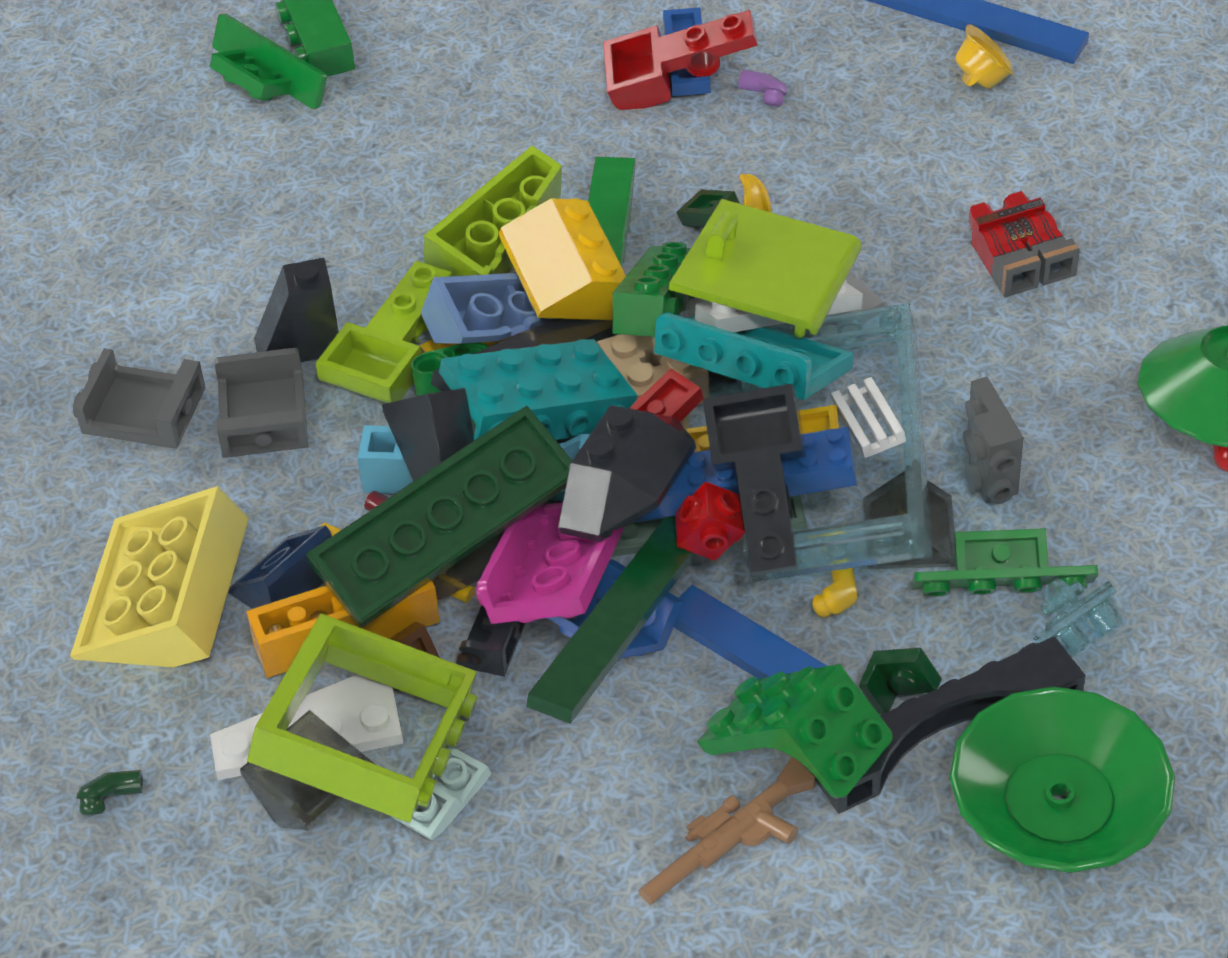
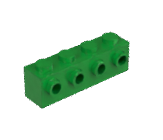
[613,242,695,337]

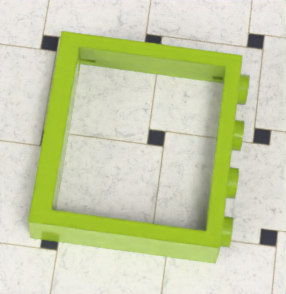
[247,613,478,823]

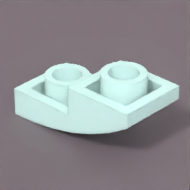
[393,746,492,841]

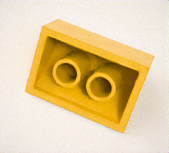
[498,198,626,320]

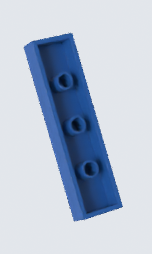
[635,427,857,522]

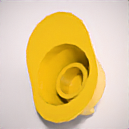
[955,24,1014,89]

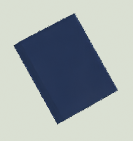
[228,525,332,609]

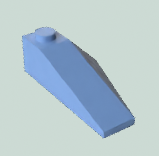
[421,273,556,344]

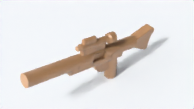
[638,757,815,905]

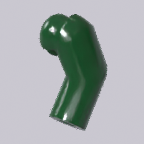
[76,770,143,815]

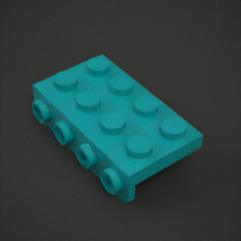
[654,312,854,400]
[439,339,638,440]

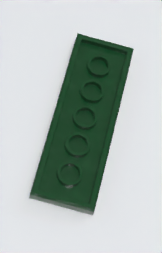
[306,405,572,628]

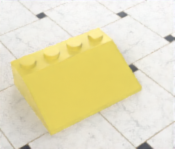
[70,486,249,668]

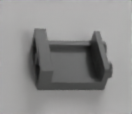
[73,348,206,449]
[214,348,309,458]

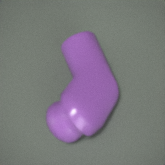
[739,70,787,107]

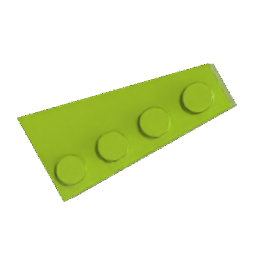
[424,145,562,276]

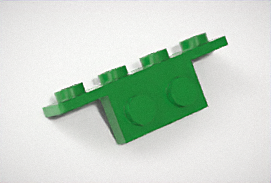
[209,13,327,109]
[912,528,1098,597]

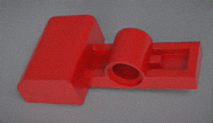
[603,10,758,110]

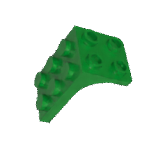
[697,664,892,798]

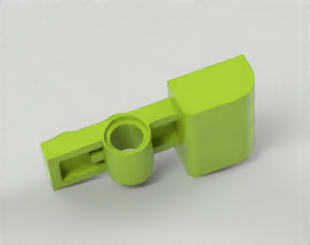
[315,261,452,403]

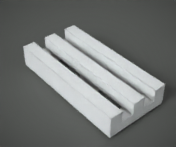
[831,377,906,458]

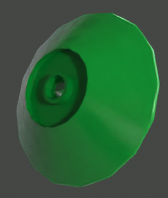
[1137,325,1228,447]
[949,687,1175,873]

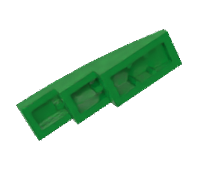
[588,156,636,269]

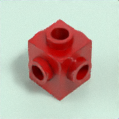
[675,481,745,561]

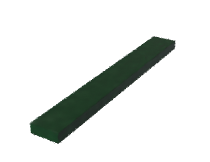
[526,515,696,724]

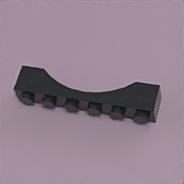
[810,636,1086,814]

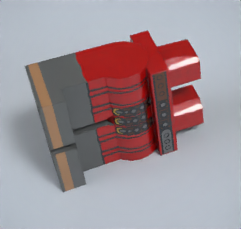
[969,191,1080,298]

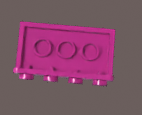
[476,502,625,624]

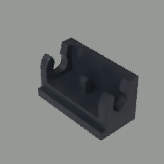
[456,605,526,677]

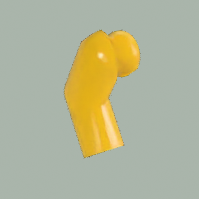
[812,561,857,618]

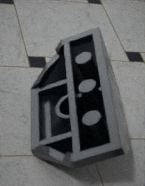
[558,405,696,542]

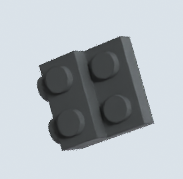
[963,377,1024,504]

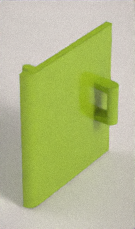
[669,199,862,338]

